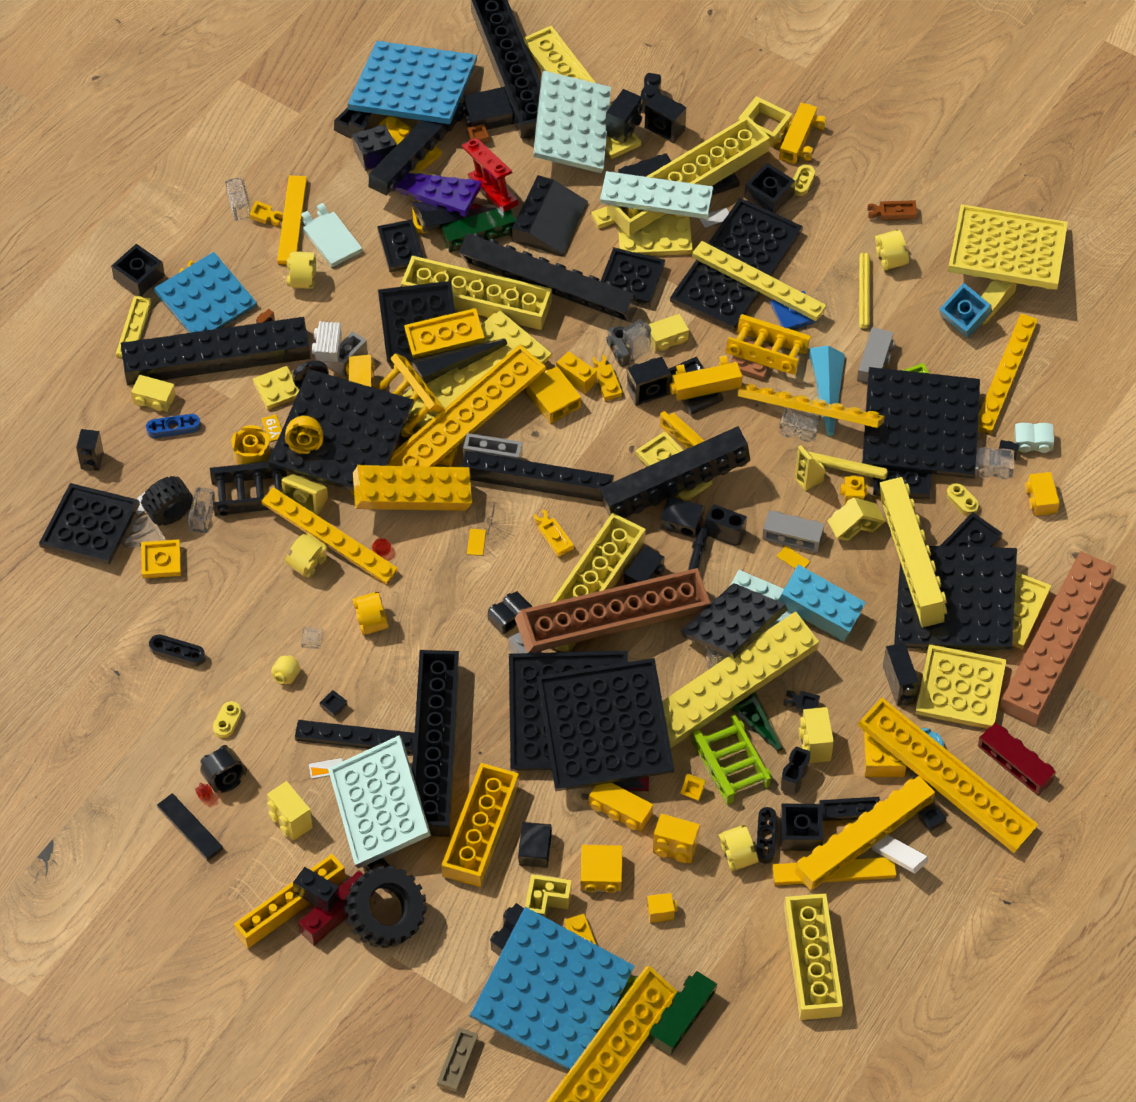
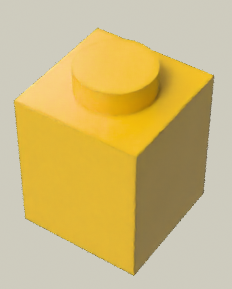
[647,893,678,923]

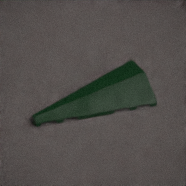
[732,691,784,751]

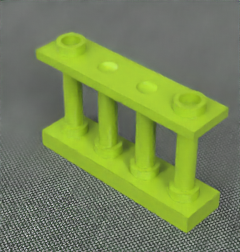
[692,715,772,805]

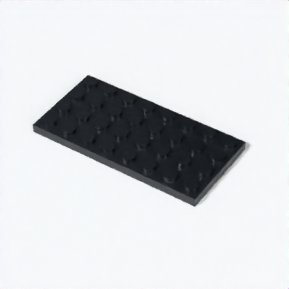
[670,198,803,331]

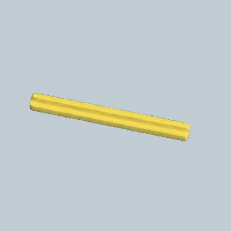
[859,253,870,329]
[808,451,888,480]

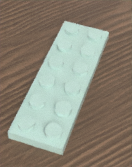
[600,171,713,219]

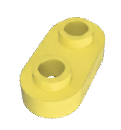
[793,165,815,196]
[946,483,979,516]
[213,701,241,739]

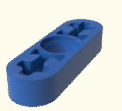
[146,414,201,438]

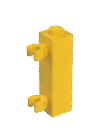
[779,102,827,164]
[670,355,742,401]

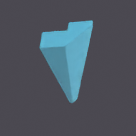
[809,346,845,436]

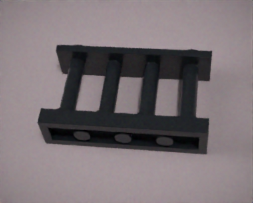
[210,462,289,516]

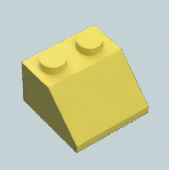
[282,474,328,515]

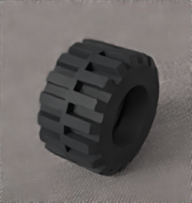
[141,476,194,526]

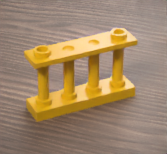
[725,314,811,375]
[374,353,444,438]

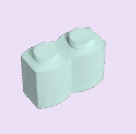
[1014,423,1054,453]

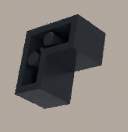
[490,903,524,956]

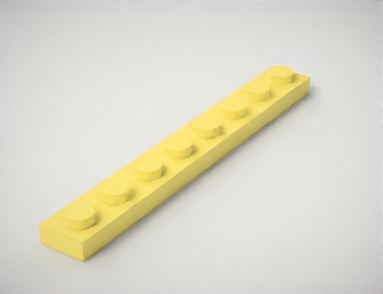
[692,241,826,322]

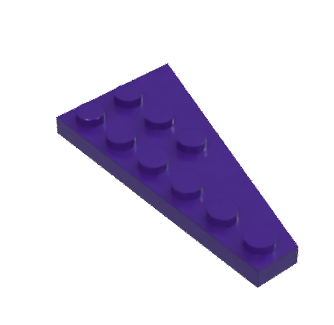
[393,173,482,217]

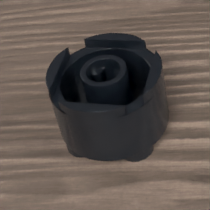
[200,745,247,793]

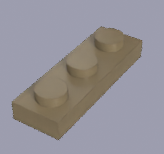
[437,1027,478,1092]

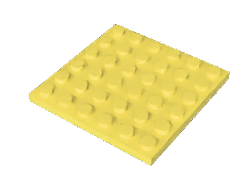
[948,204,1068,290]

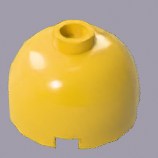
[285,416,323,454]

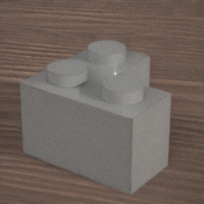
[321,331,368,377]

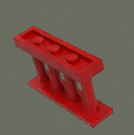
[462,138,519,212]

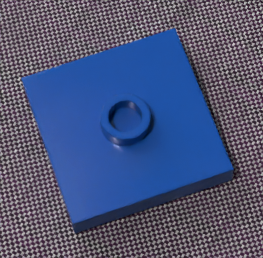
[770,291,818,330]

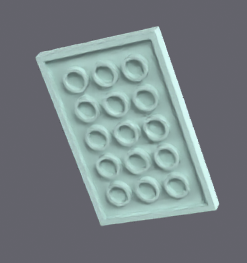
[533,71,611,173]
[328,736,431,869]

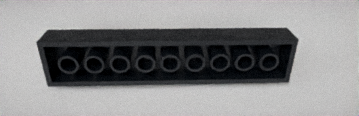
[471,0,541,139]
[459,233,639,323]
[121,317,311,385]
[412,650,460,837]

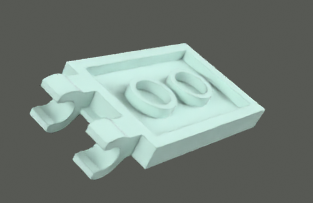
[301,203,362,268]

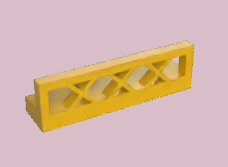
[660,411,704,450]

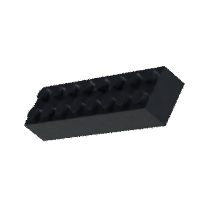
[600,426,750,519]

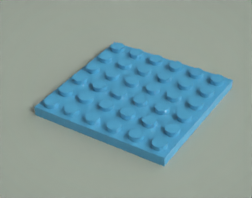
[347,41,477,124]
[469,907,635,1071]

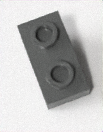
[606,326,629,367]

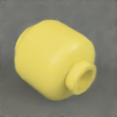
[271,656,300,685]

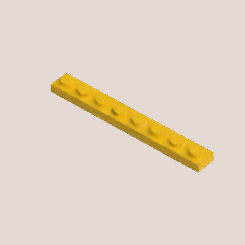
[978,314,1038,435]
[738,384,885,428]
[262,487,398,585]

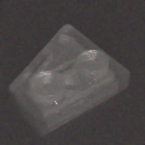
[121,514,166,548]

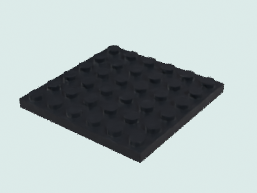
[862,367,980,478]
[268,369,414,491]
[894,546,1017,651]
[509,651,628,771]
[537,658,674,792]

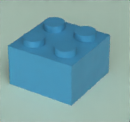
[939,283,993,338]

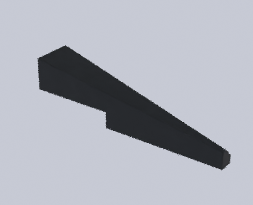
[334,107,371,138]
[411,202,499,232]
[409,338,507,384]

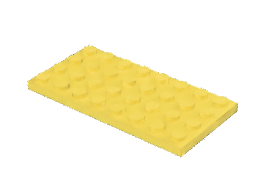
[403,311,552,429]

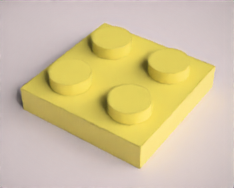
[253,366,299,410]

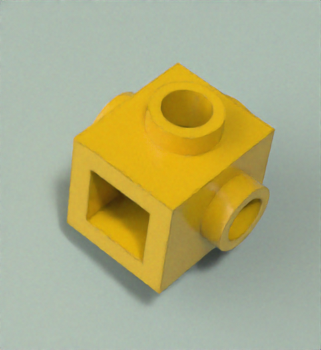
[840,476,868,505]

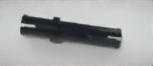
[688,527,709,571]

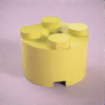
[875,230,909,271]
[287,251,316,289]
[285,532,328,578]
[718,824,759,872]

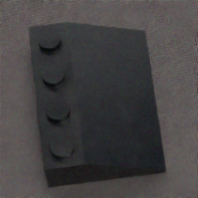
[512,175,588,256]

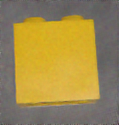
[580,844,622,893]

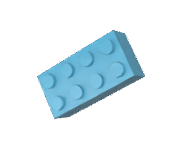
[778,564,866,642]

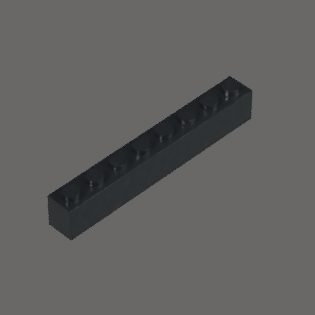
[368,102,464,196]
[461,451,614,502]

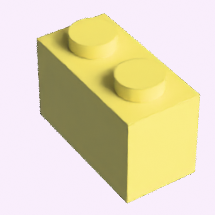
[646,314,689,352]
[131,375,176,412]

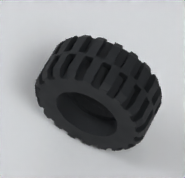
[344,866,427,948]

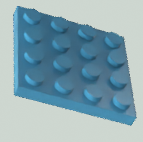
[154,252,257,333]

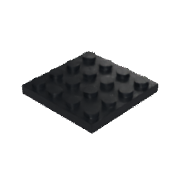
[378,281,455,363]
[39,483,140,565]
[681,583,788,659]

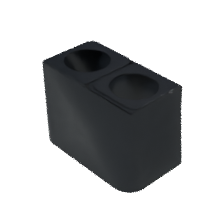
[660,497,705,538]
[704,504,747,546]
[518,822,552,868]

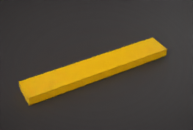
[277,175,307,265]
[772,857,896,885]

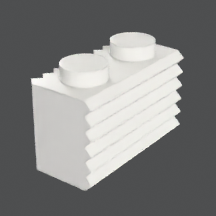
[312,321,342,362]

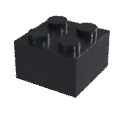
[606,89,643,143]
[644,92,687,144]
[352,125,397,171]
[744,163,796,213]
[111,244,165,297]
[627,357,671,406]
[780,803,823,851]

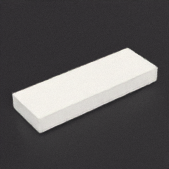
[871,835,929,874]

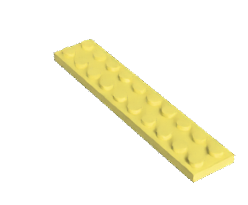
[523,26,641,160]

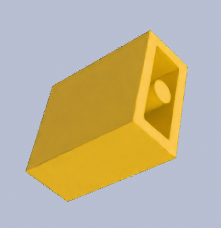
[526,366,581,424]

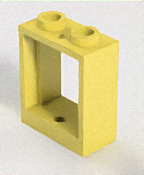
[738,96,792,148]

